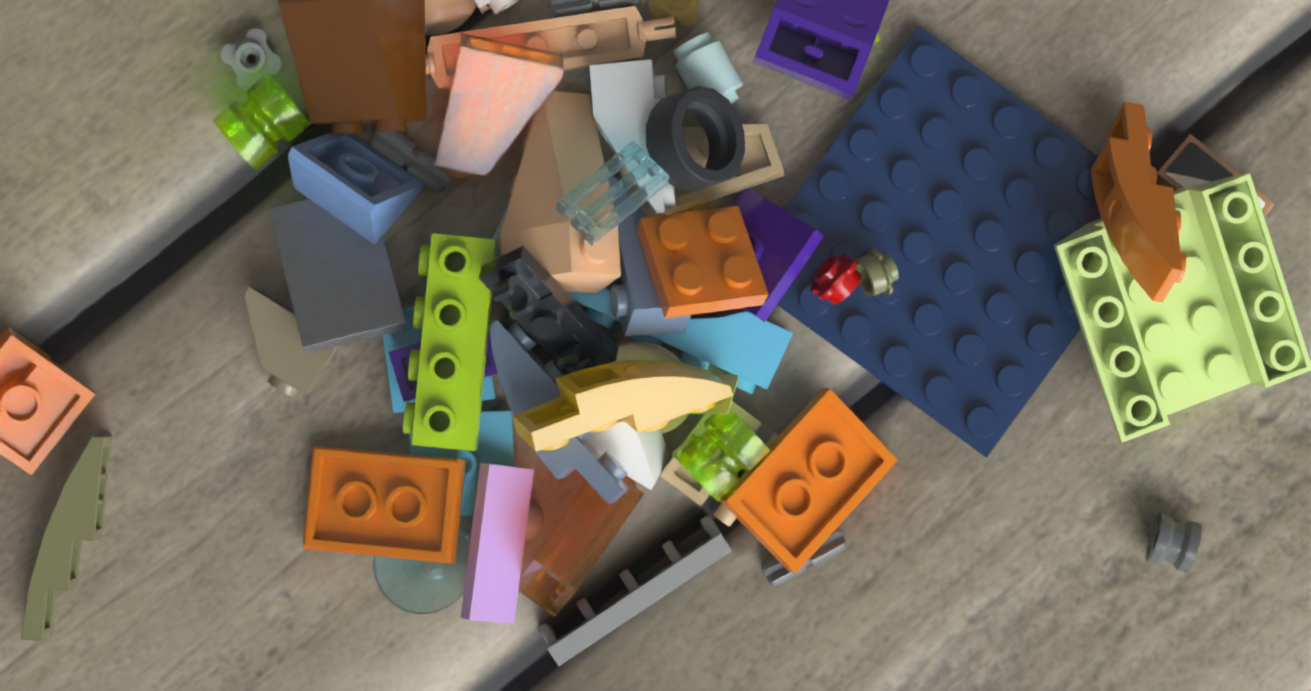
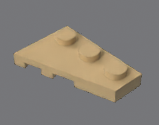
[614,124,784,217]

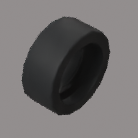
[646,86,745,191]

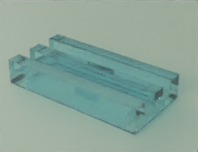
[555,140,670,246]

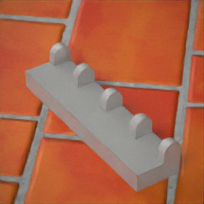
[538,514,732,666]

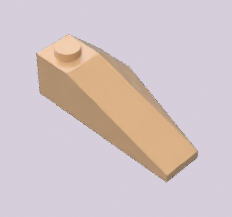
[497,90,621,294]

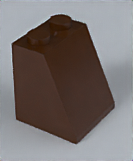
[278,0,427,135]

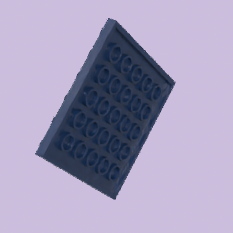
[777,26,1101,458]

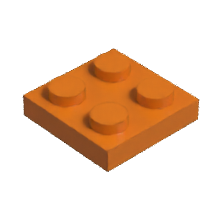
[636,206,768,318]

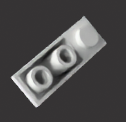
[589,59,676,216]

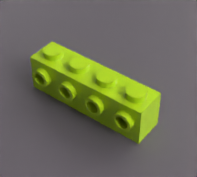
[403,233,497,451]

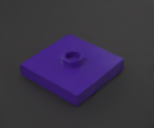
[731,188,824,322]

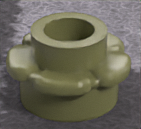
[855,247,899,297]

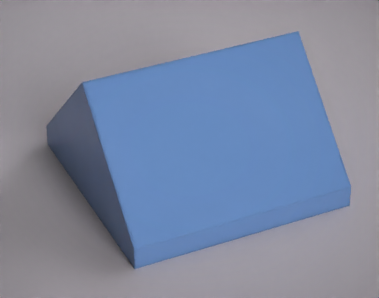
[288,132,424,245]

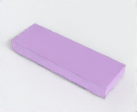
[460,463,534,624]

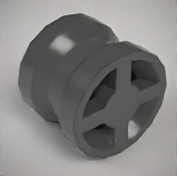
[1145,512,1202,572]

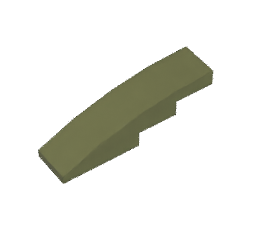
[21,435,112,641]

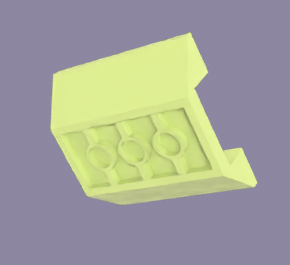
[1054,173,1311,443]

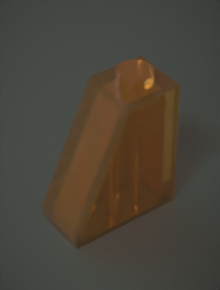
[435,33,564,178]
[519,476,644,617]

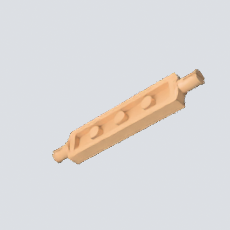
[426,6,676,90]

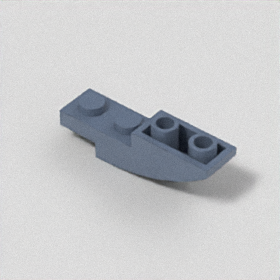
[489,320,630,504]

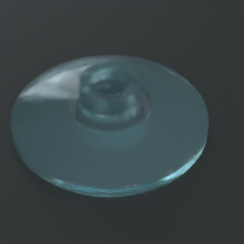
[373,525,470,614]

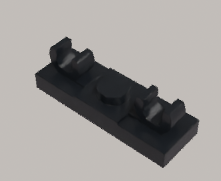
[479,246,618,373]

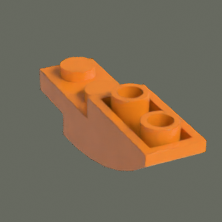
[1090,101,1186,302]

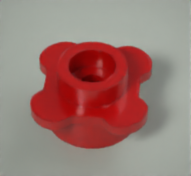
[810,253,861,304]

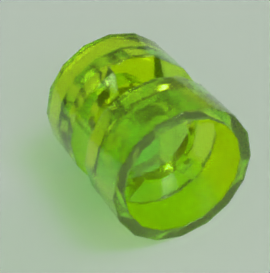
[213,72,312,170]
[671,409,771,502]

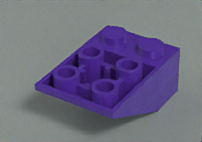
[753,0,889,100]

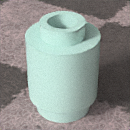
[673,32,743,104]

